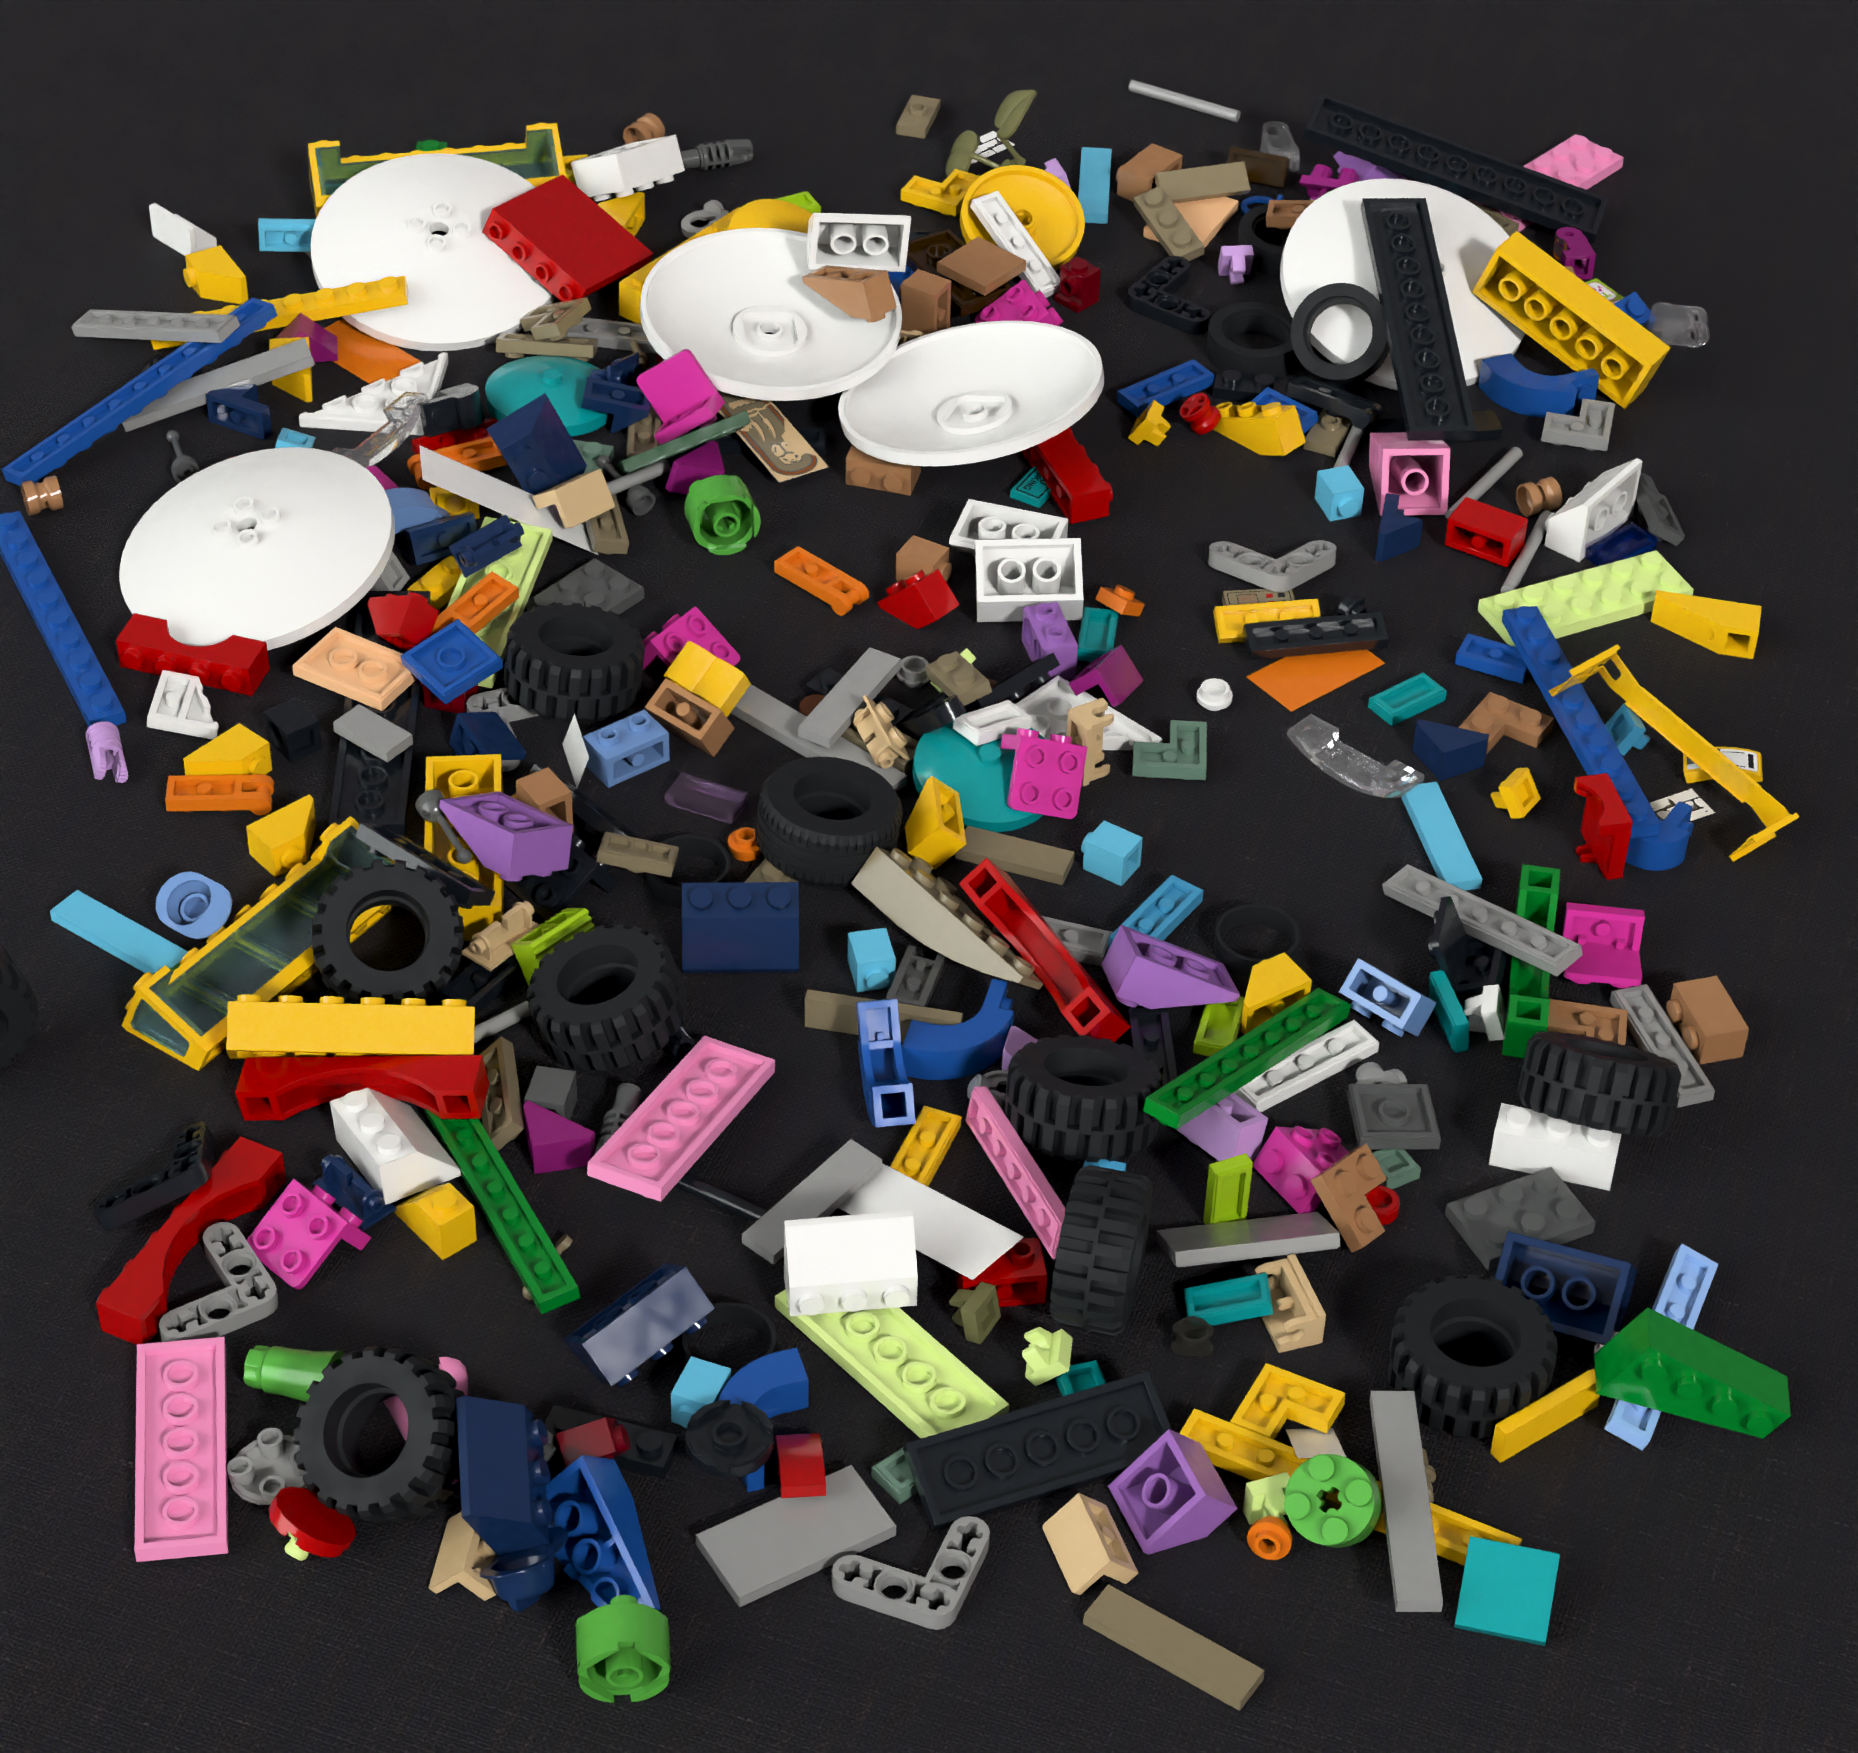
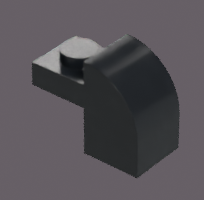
[418,383,485,438]

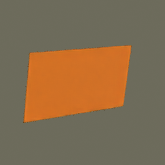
[324,318,424,384]
[1246,650,1385,712]

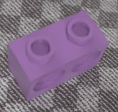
[1022,602,1078,684]

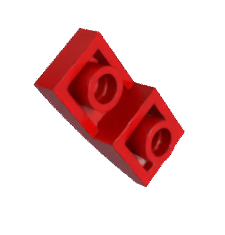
[776,1433,826,1498]

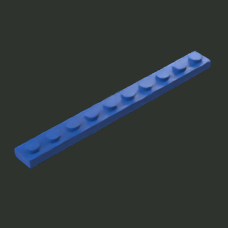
[1,297,277,487]
[0,511,127,727]
[1502,606,1661,839]

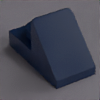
[581,377,650,434]
[206,384,272,440]
[1375,493,1423,562]

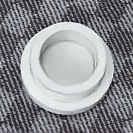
[1196,678,1233,711]

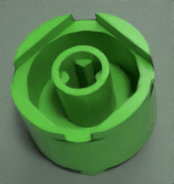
[684,475,761,555]
[1284,1454,1382,1548]
[576,1595,671,1703]

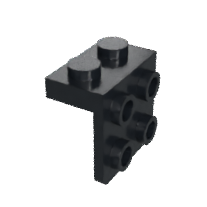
[505,832,618,920]
[1428,896,1508,1002]

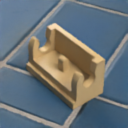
[1066,698,1114,787]
[1255,1254,1326,1353]

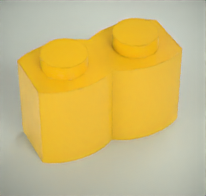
[663,641,751,717]

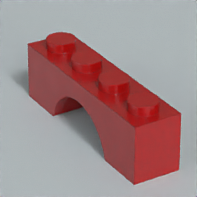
[116,613,270,696]

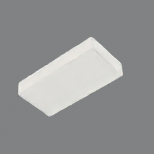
[953,700,1033,746]

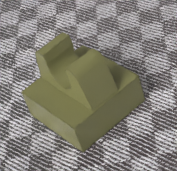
[949,1282,1001,1344]

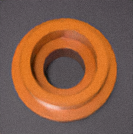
[728,827,761,862]
[1247,1516,1292,1560]

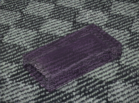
[665,772,748,824]

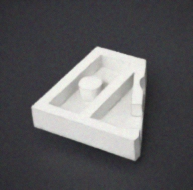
[147,670,219,740]

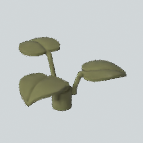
[945,90,1038,176]

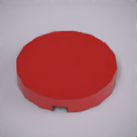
[268,1486,356,1558]

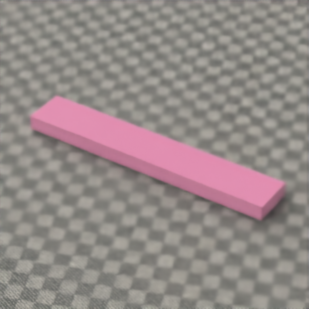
[965,1086,1066,1259]

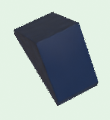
[1412,719,1489,781]

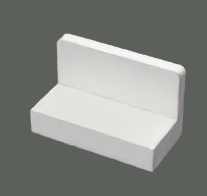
[149,203,217,256]

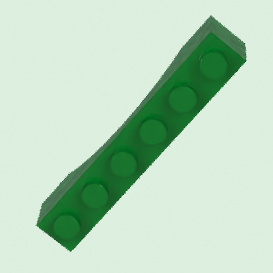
[1502,864,1561,1058]

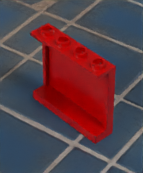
[482,174,654,302]

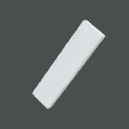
[970,191,1060,298]
[1233,1020,1379,1112]

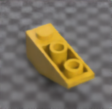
[1213,402,1306,456]
[1650,590,1762,659]

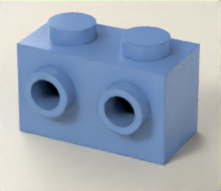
[583,709,670,788]
[1339,958,1437,1037]

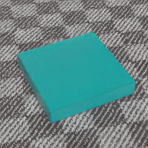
[1454,1536,1560,1646]

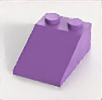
[439,791,573,881]
[1101,925,1240,1009]

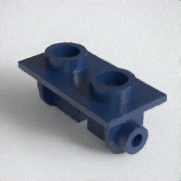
[590,352,642,387]
[448,515,524,578]
[312,1154,396,1231]

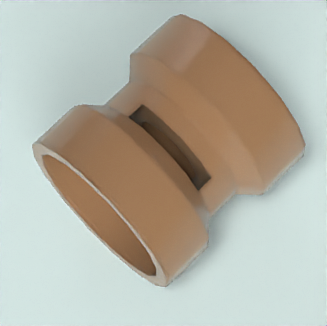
[623,113,665,144]
[21,475,63,516]
[1516,477,1563,517]

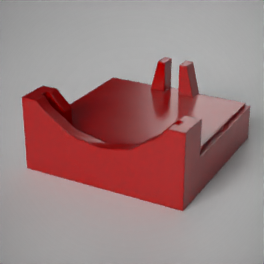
[1573,773,1633,880]

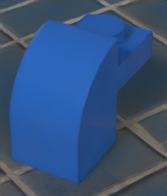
[1625,801,1694,871]

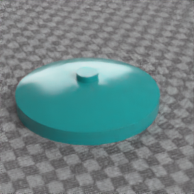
[485,356,613,437]
[912,712,1045,832]

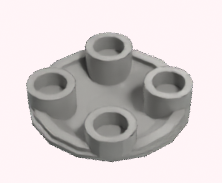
[227,1428,307,1505]

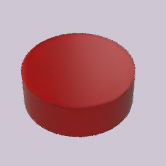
[1365,1185,1400,1225]

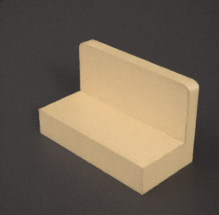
[532,468,615,529]
[1042,1493,1138,1595]
[429,1512,498,1601]

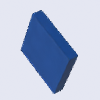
[400,619,503,705]

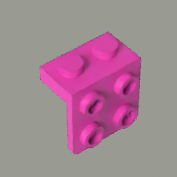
[975,279,1064,326]
[636,349,725,445]
[643,606,740,670]
[1000,728,1088,819]
[1562,902,1645,988]
[1253,1126,1349,1214]
[247,1179,372,1290]

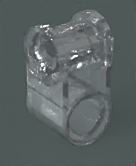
[1260,121,1300,171]
[1647,302,1710,348]

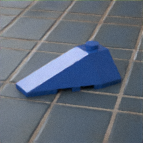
[546,1455,661,1611]

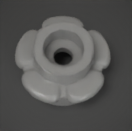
[896,655,930,688]

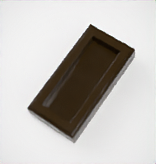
[1227,146,1291,188]

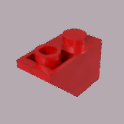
[877,569,960,630]
[368,592,440,651]

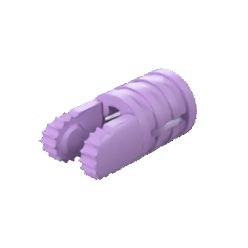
[85,721,128,783]

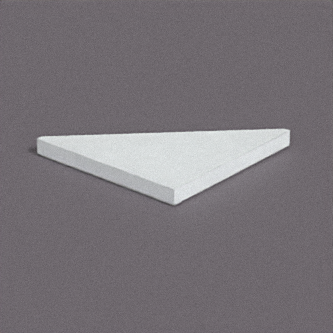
[299,352,448,435]
[1015,676,1162,750]

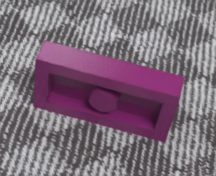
[1069,645,1143,707]

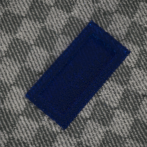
[1585,522,1658,566]

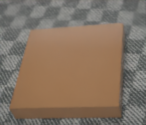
[937,237,1026,296]

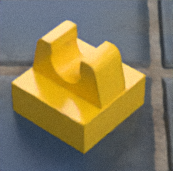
[1128,400,1171,446]
[1490,767,1541,819]

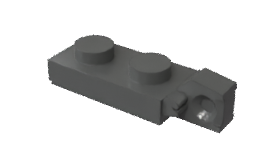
[1636,472,1685,546]

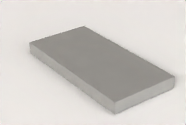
[1156,1211,1340,1267]
[696,1465,896,1607]

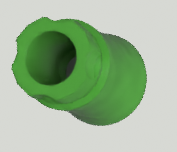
[243,1345,345,1403]

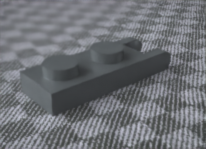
[886,945,946,1007]

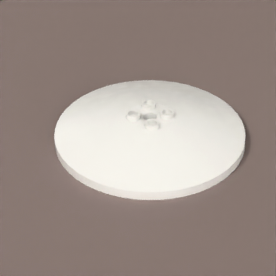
[311,153,556,351]
[1280,178,1525,390]
[640,228,902,401]
[838,321,1104,466]
[119,447,395,651]

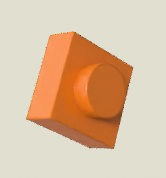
[1095,585,1145,617]

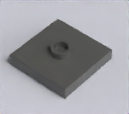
[1347,1084,1441,1149]

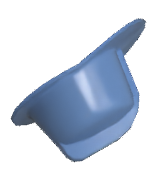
[155,871,232,939]

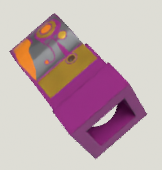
[1553,227,1596,280]

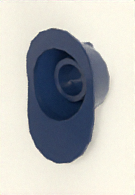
[480,1527,569,1612]

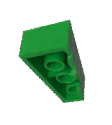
[1594,1307,1791,1439]

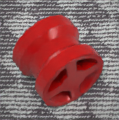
[1179,393,1221,435]

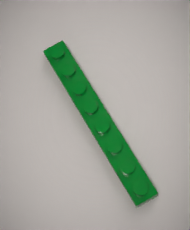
[1143,988,1351,1130]
[422,1108,581,1315]

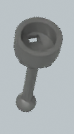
[166,430,200,483]
[597,455,656,516]
[415,789,472,864]

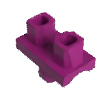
[1299,164,1359,200]

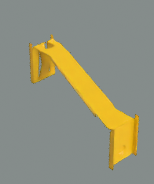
[1548,644,1799,862]

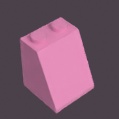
[1369,432,1450,516]

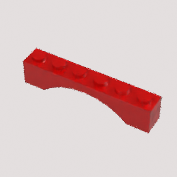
[959,857,1131,1043]
[235,1055,489,1121]
[96,1136,286,1345]

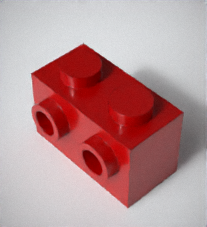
[1445,497,1528,567]
[955,1237,1047,1307]

